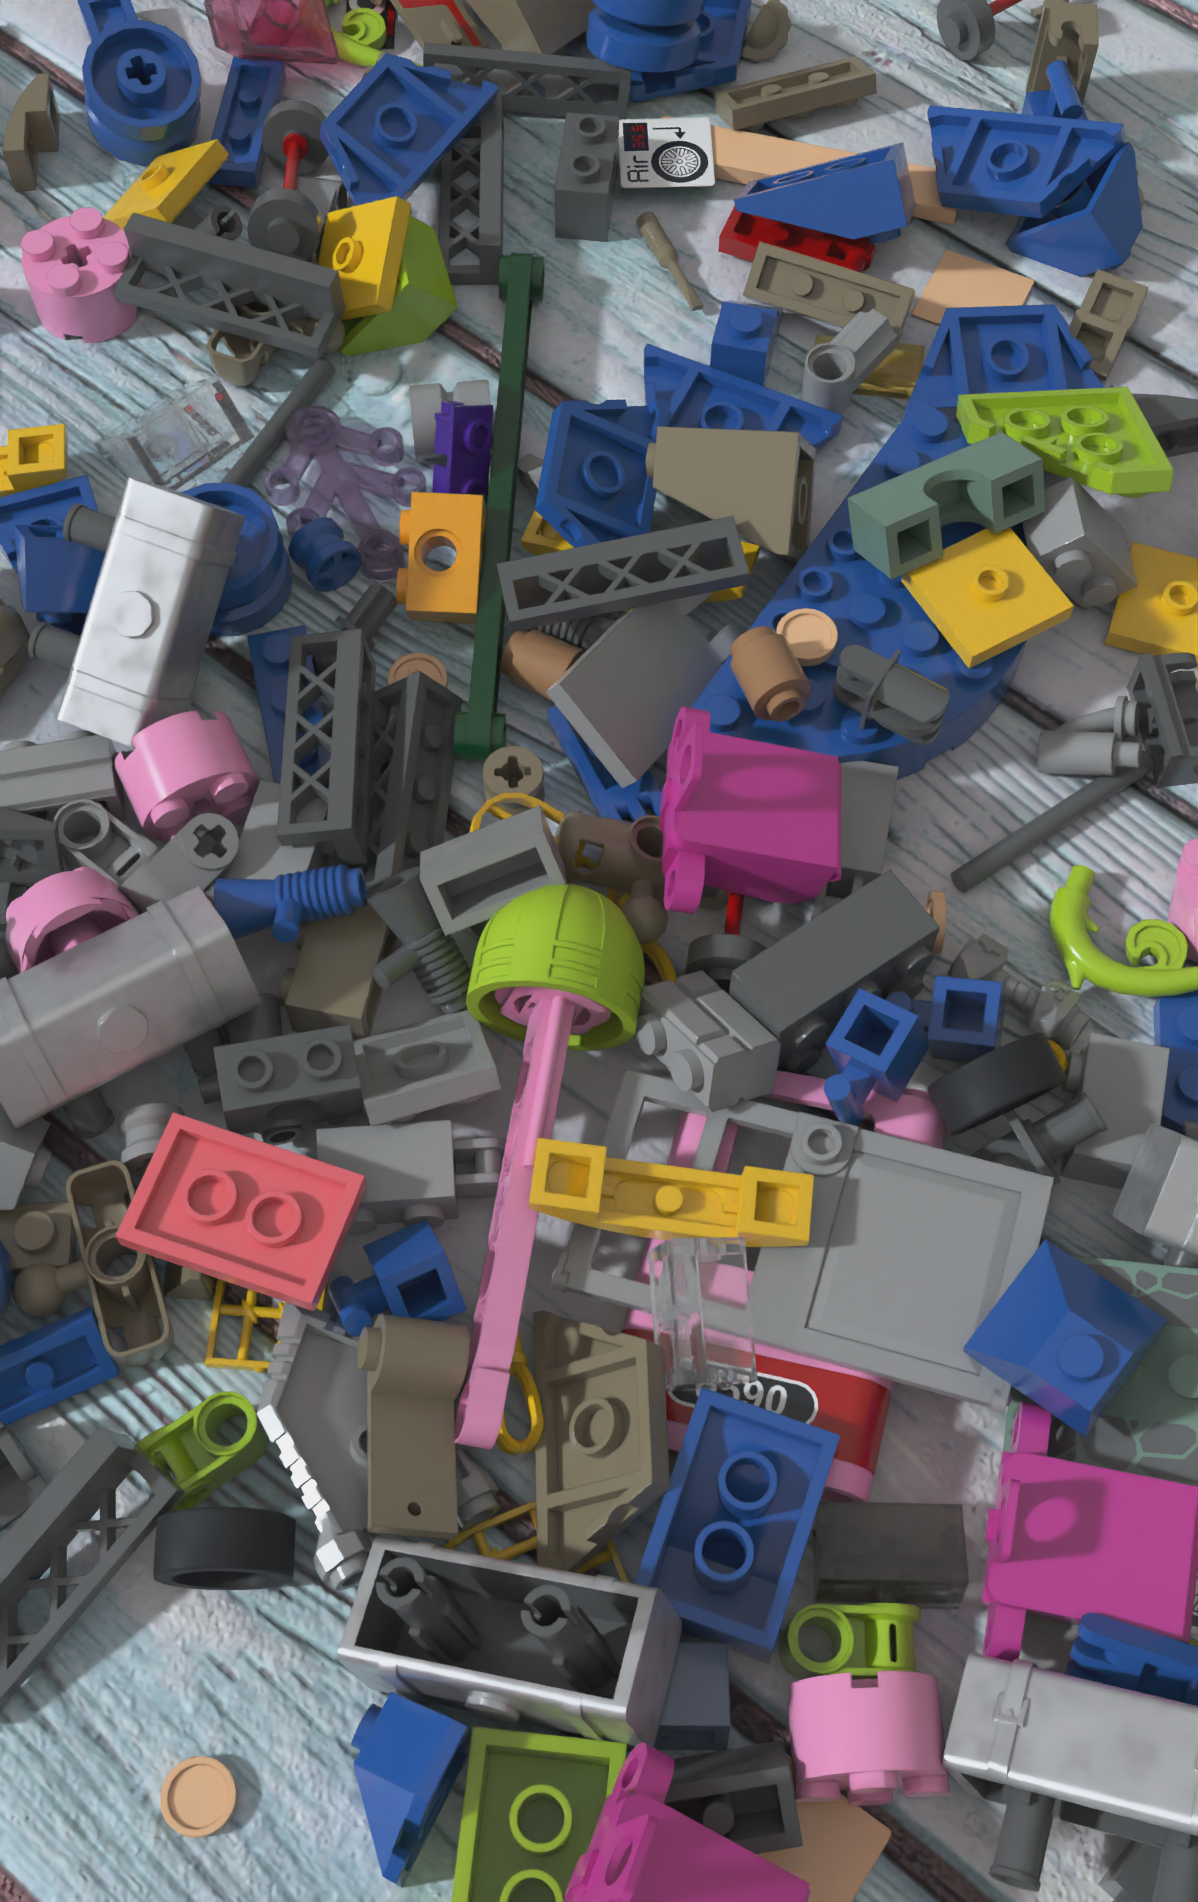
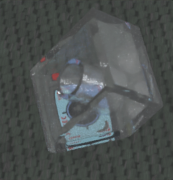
[93,376,254,493]

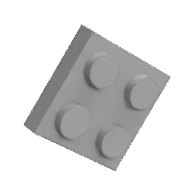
[353,1009,501,1126]

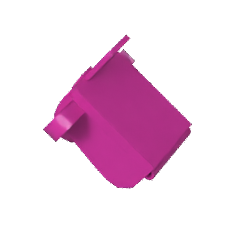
[659,706,842,914]
[981,1401,1198,1662]
[564,1742,811,1902]

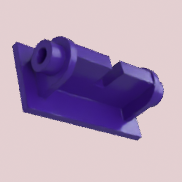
[432,401,493,507]

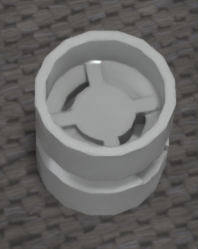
[409,380,493,460]

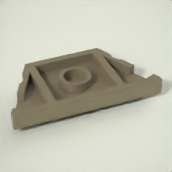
[534,1310,670,1573]

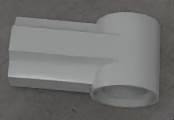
[801,309,898,415]

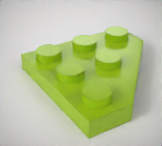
[956,387,1174,498]

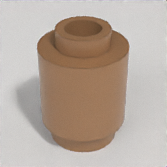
[730,626,812,722]
[500,629,586,701]

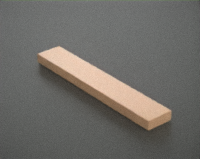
[662,116,958,225]

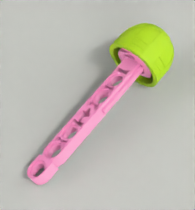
[455,884,645,1450]

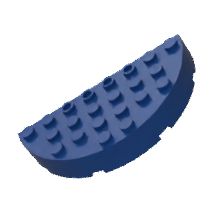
[691,399,1028,780]

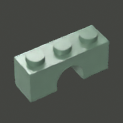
[847,432,1046,580]

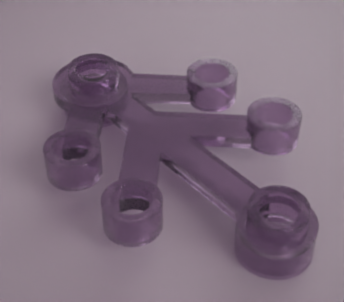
[264,405,427,583]

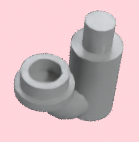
[1037,696,1142,776]

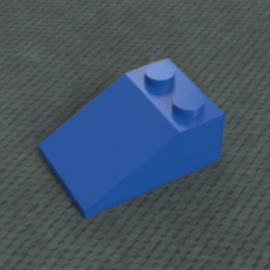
[734,142,916,244]
[634,1387,840,1664]

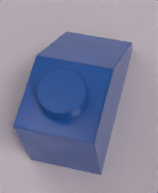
[710,300,783,386]

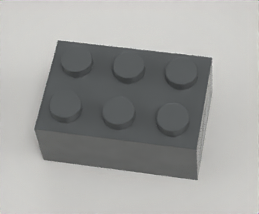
[729,869,940,1074]

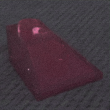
[204,0,339,64]

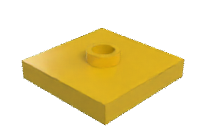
[103,139,229,231]
[318,196,411,321]
[901,528,1074,669]
[1104,542,1198,669]

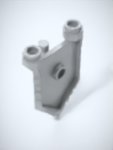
[257,1302,500,1591]

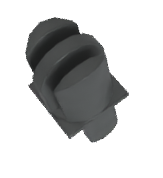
[833,645,950,745]

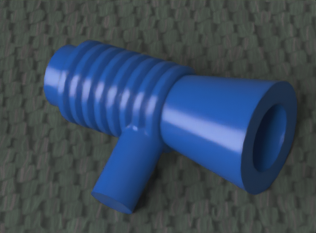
[214,864,368,943]

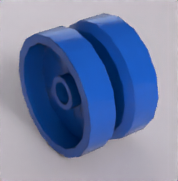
[586,0,705,73]
[82,20,201,166]
[181,483,293,636]

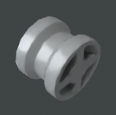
[117,1102,184,1178]

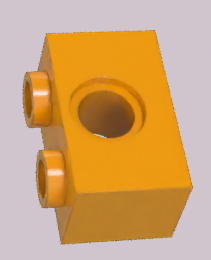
[396,492,487,624]

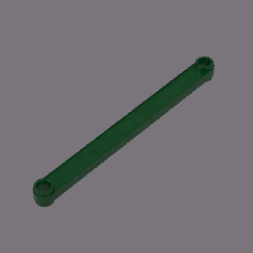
[454,252,545,764]

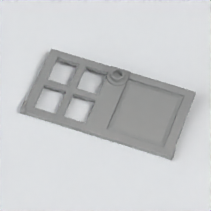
[551,1069,1054,1414]

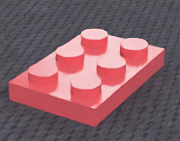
[115,1112,367,1312]

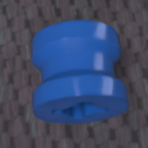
[288,517,362,592]

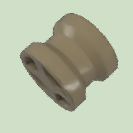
[482,745,545,820]

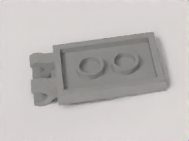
[546,592,743,789]

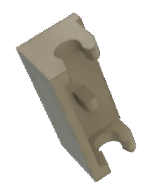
[1026,1,1099,104]

